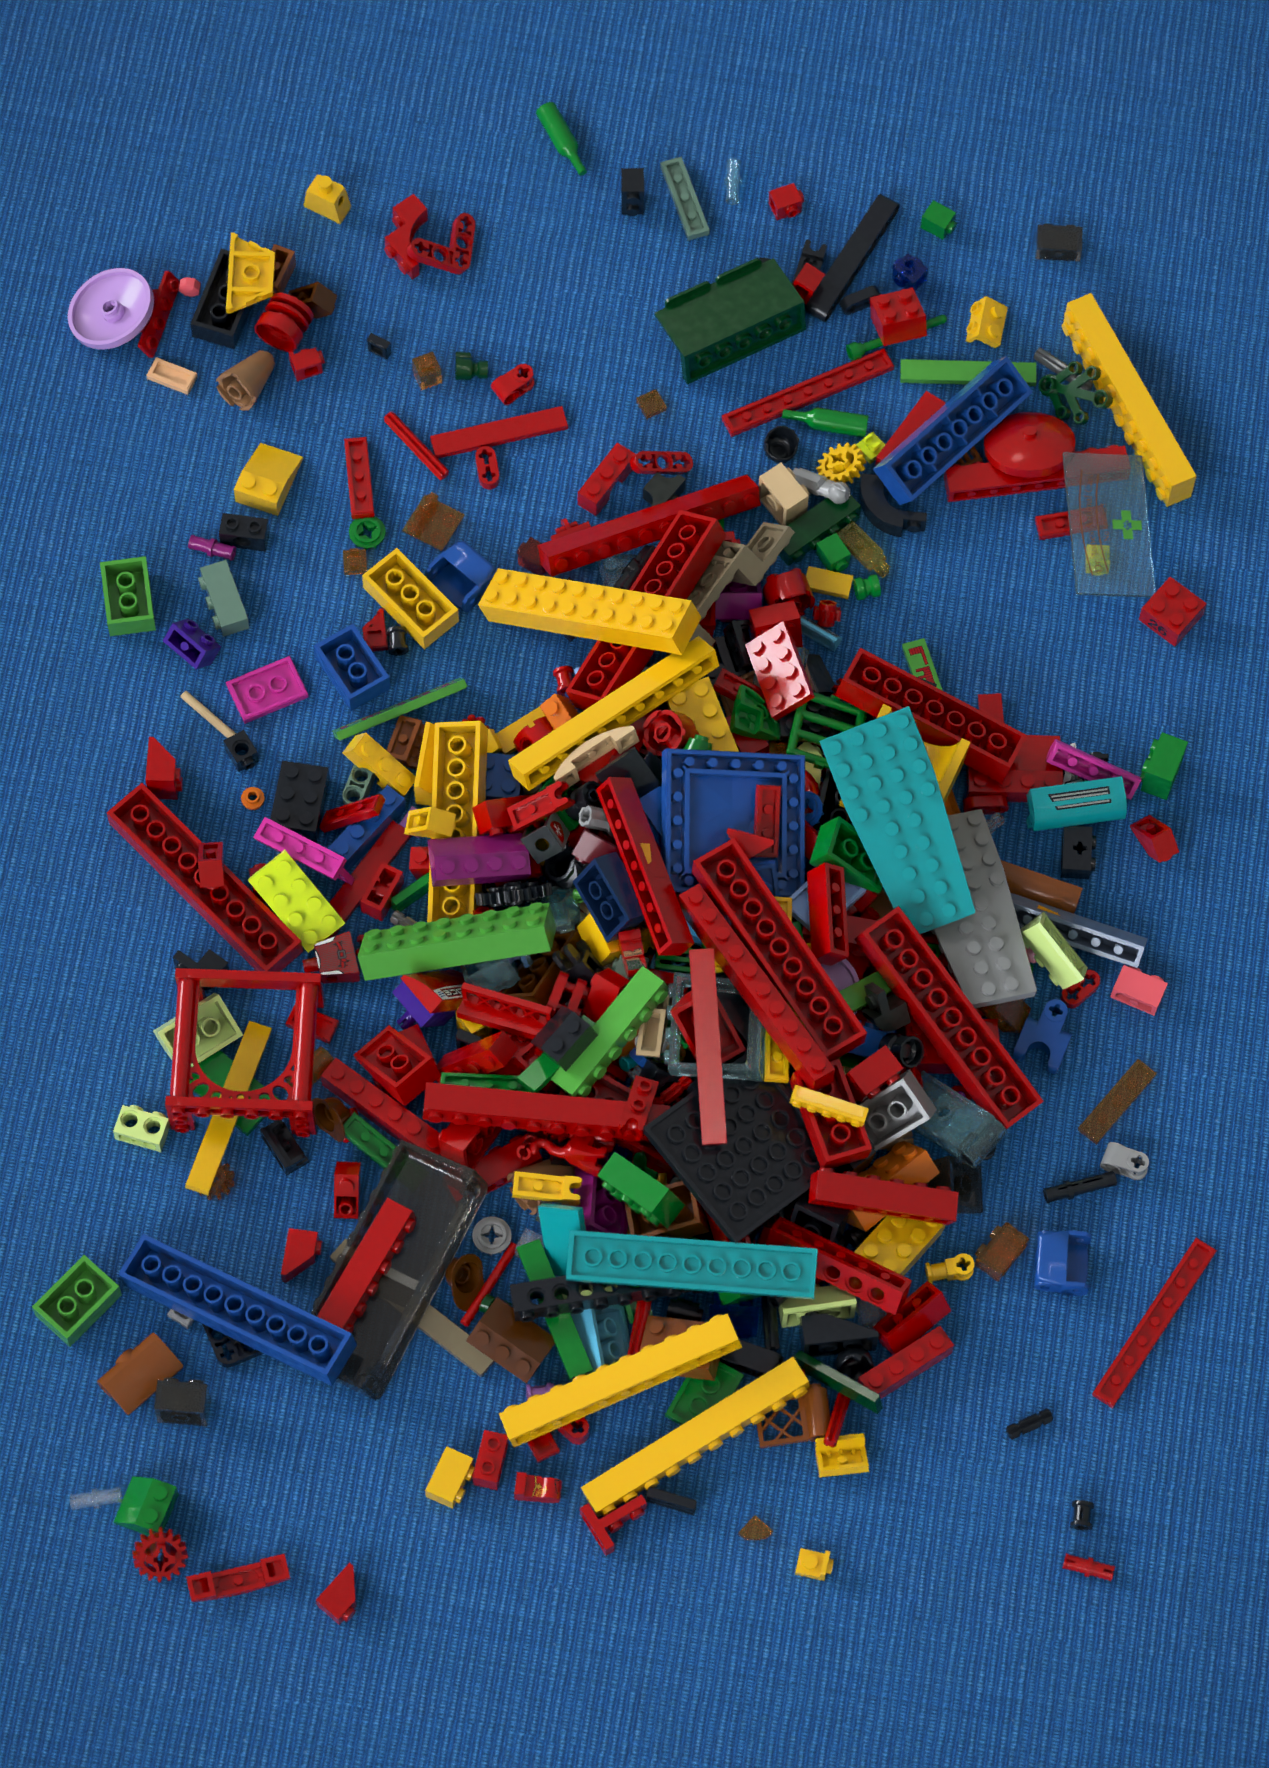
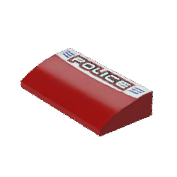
[401,969,483,1014]

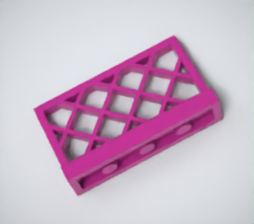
[253,817,355,885]

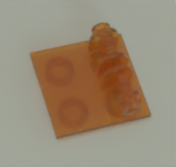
[402,492,465,551]

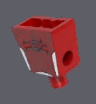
[302,931,360,983]

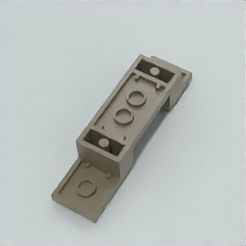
[663,522,795,659]

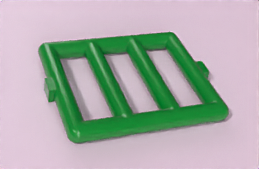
[786,692,867,770]

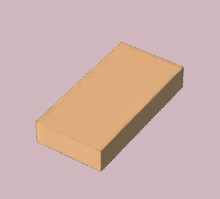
[146,357,198,395]

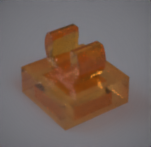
[343,548,367,575]

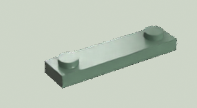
[660,157,710,241]

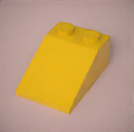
[234,443,303,516]

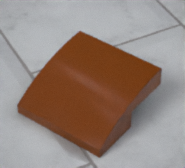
[386,715,425,770]

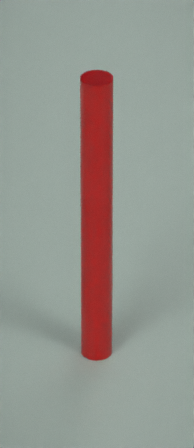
[460,1242,519,1327]

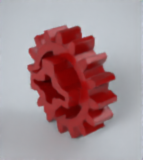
[132,1527,188,1582]

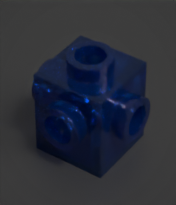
[892,253,928,291]

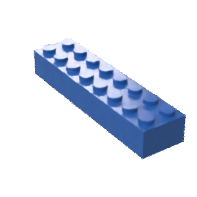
[873,356,1033,505]

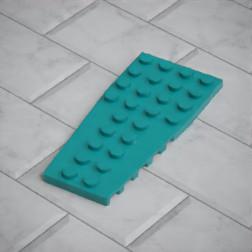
[819,706,976,934]

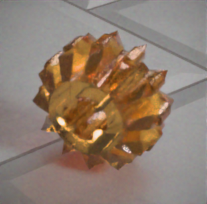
[199,1162,235,1200]

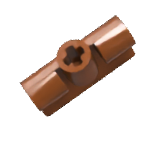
[96,1332,183,1415]

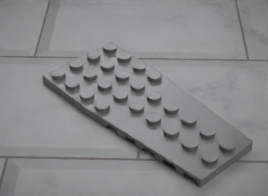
[931,809,1037,1008]

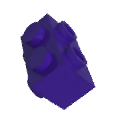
[163,619,221,669]

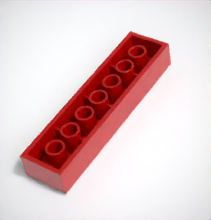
[835,648,1027,783]

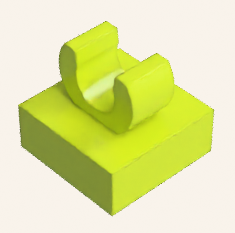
[856,432,885,464]

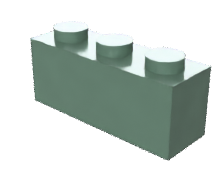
[198,560,249,637]

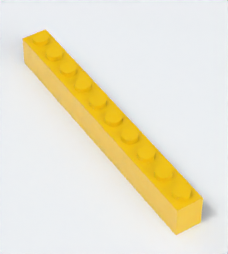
[508,636,719,791]
[499,1314,743,1447]
[581,1357,810,1517]

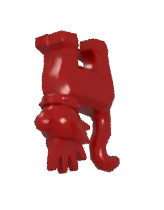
[530,1131,617,1177]

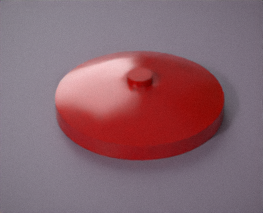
[984,412,1076,478]

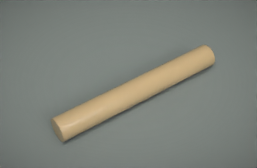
[181,691,236,738]

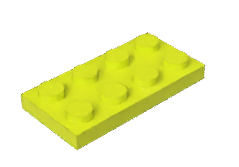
[248,849,345,953]

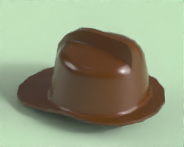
[312,1097,350,1142]
[445,1254,484,1312]

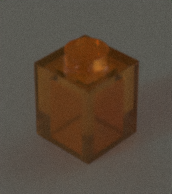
[412,351,442,390]

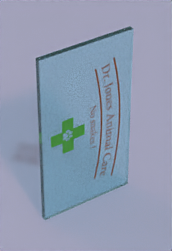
[1062,452,1156,598]

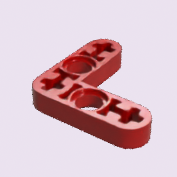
[407,213,475,275]

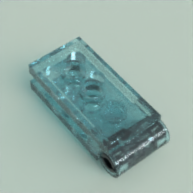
[913,1071,1007,1168]

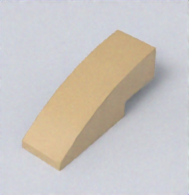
[636,988,672,1058]

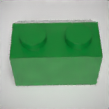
[114,1476,179,1536]

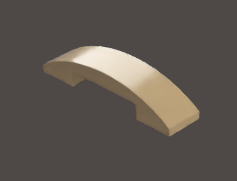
[553,726,639,787]

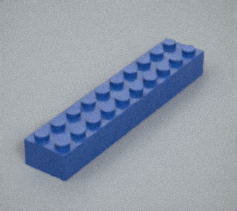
[118,1234,357,1386]

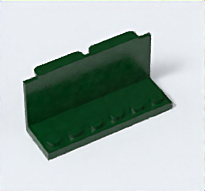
[654,258,806,385]

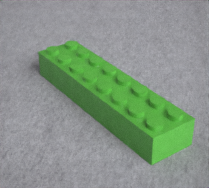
[358,902,556,981]

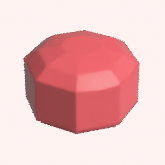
[179,277,201,297]

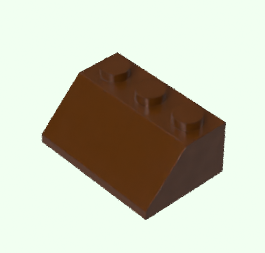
[466,1297,555,1384]

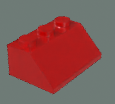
[670,990,746,1063]

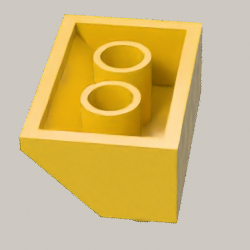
[414,722,435,806]

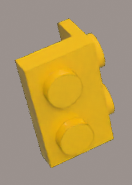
[966,296,1008,348]
[815,1433,869,1477]

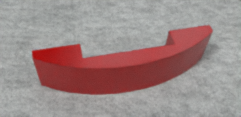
[186,1554,290,1602]

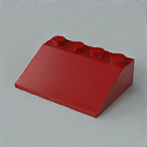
[967,735,1063,802]

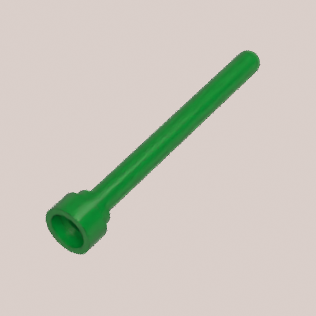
[846,314,947,361]

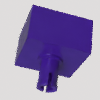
[392,971,457,1029]

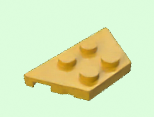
[226,233,275,314]

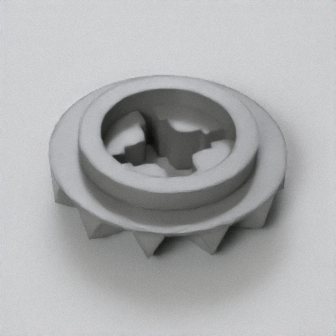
[472,1217,511,1255]

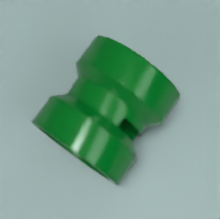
[853,574,881,601]

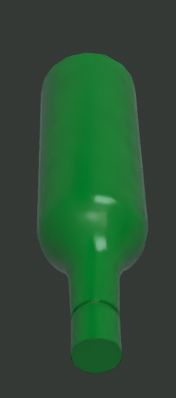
[536,102,587,176]
[782,408,869,437]

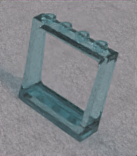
[664,972,765,1082]

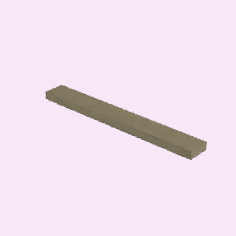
[330,1238,495,1377]

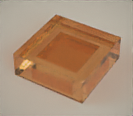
[636,389,667,420]

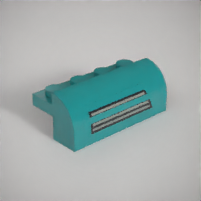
[1026,776,1127,831]

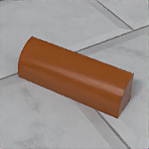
[1001,860,1083,914]

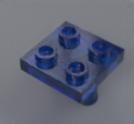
[708,1292,759,1339]

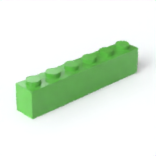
[551,966,670,1097]

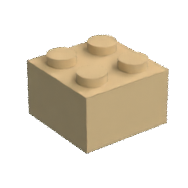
[758,462,809,526]

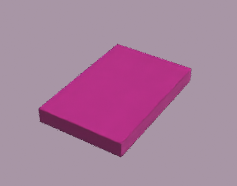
[226,656,309,724]

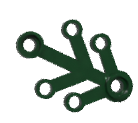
[1038,361,1113,425]

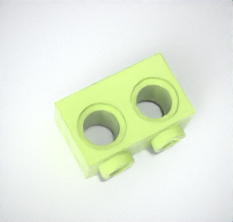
[113,1105,170,1152]

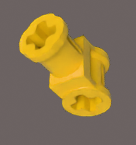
[925,1253,974,1284]

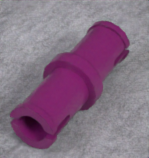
[188,534,236,561]

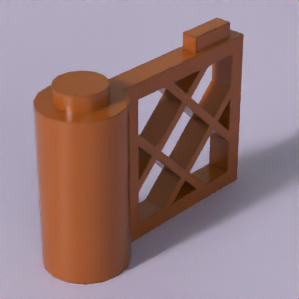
[757,1384,831,1449]

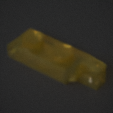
[837,521,890,578]

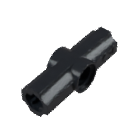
[613,544,656,590]

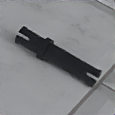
[1043,1171,1117,1203]

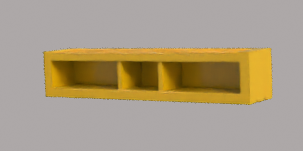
[789,1084,869,1127]

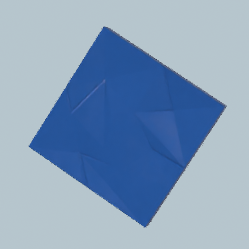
[661,748,805,897]

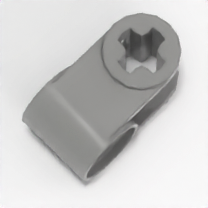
[1100,1142,1149,1180]

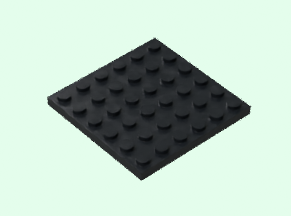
[643,1048,842,1243]

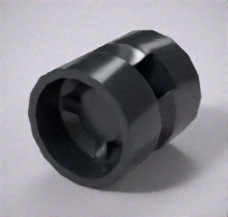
[565,781,603,821]
[878,1032,924,1068]

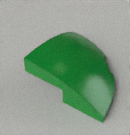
[730,684,780,740]

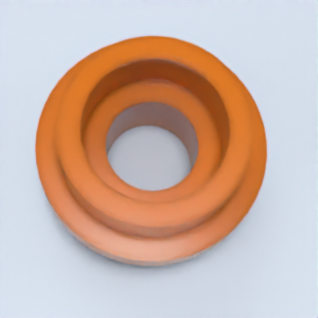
[241,787,265,810]

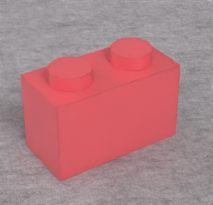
[1110,965,1168,1016]

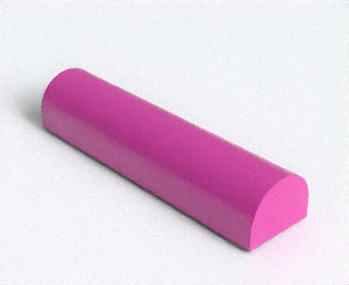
[1046,739,1141,800]

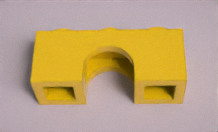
[342,733,416,796]

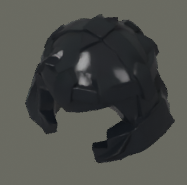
[543,840,589,889]

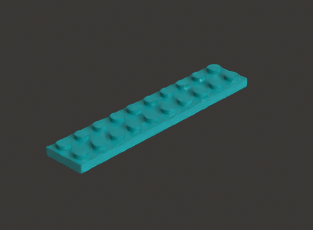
[566,1230,818,1299]

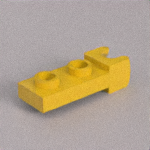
[512,1171,582,1206]

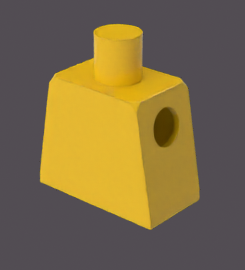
[304,174,351,224]

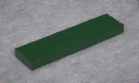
[794,1350,883,1414]

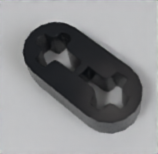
[839,285,881,315]

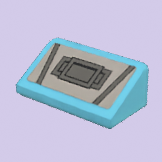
[800,616,842,651]

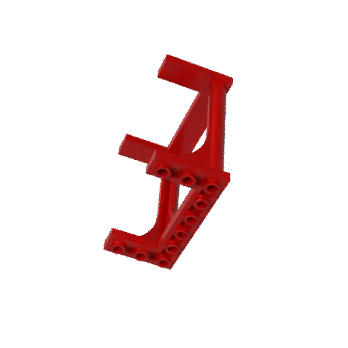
[165,968,325,1137]

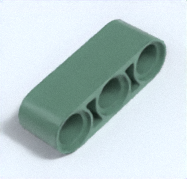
[342,764,376,805]

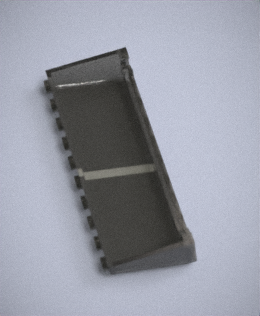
[311,1140,488,1400]

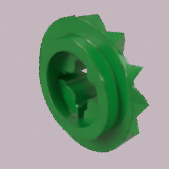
[349,517,386,550]

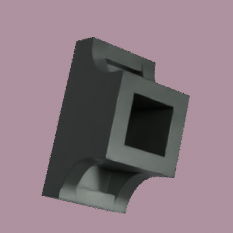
[643,472,686,507]

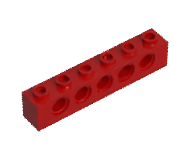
[765,1217,912,1315]

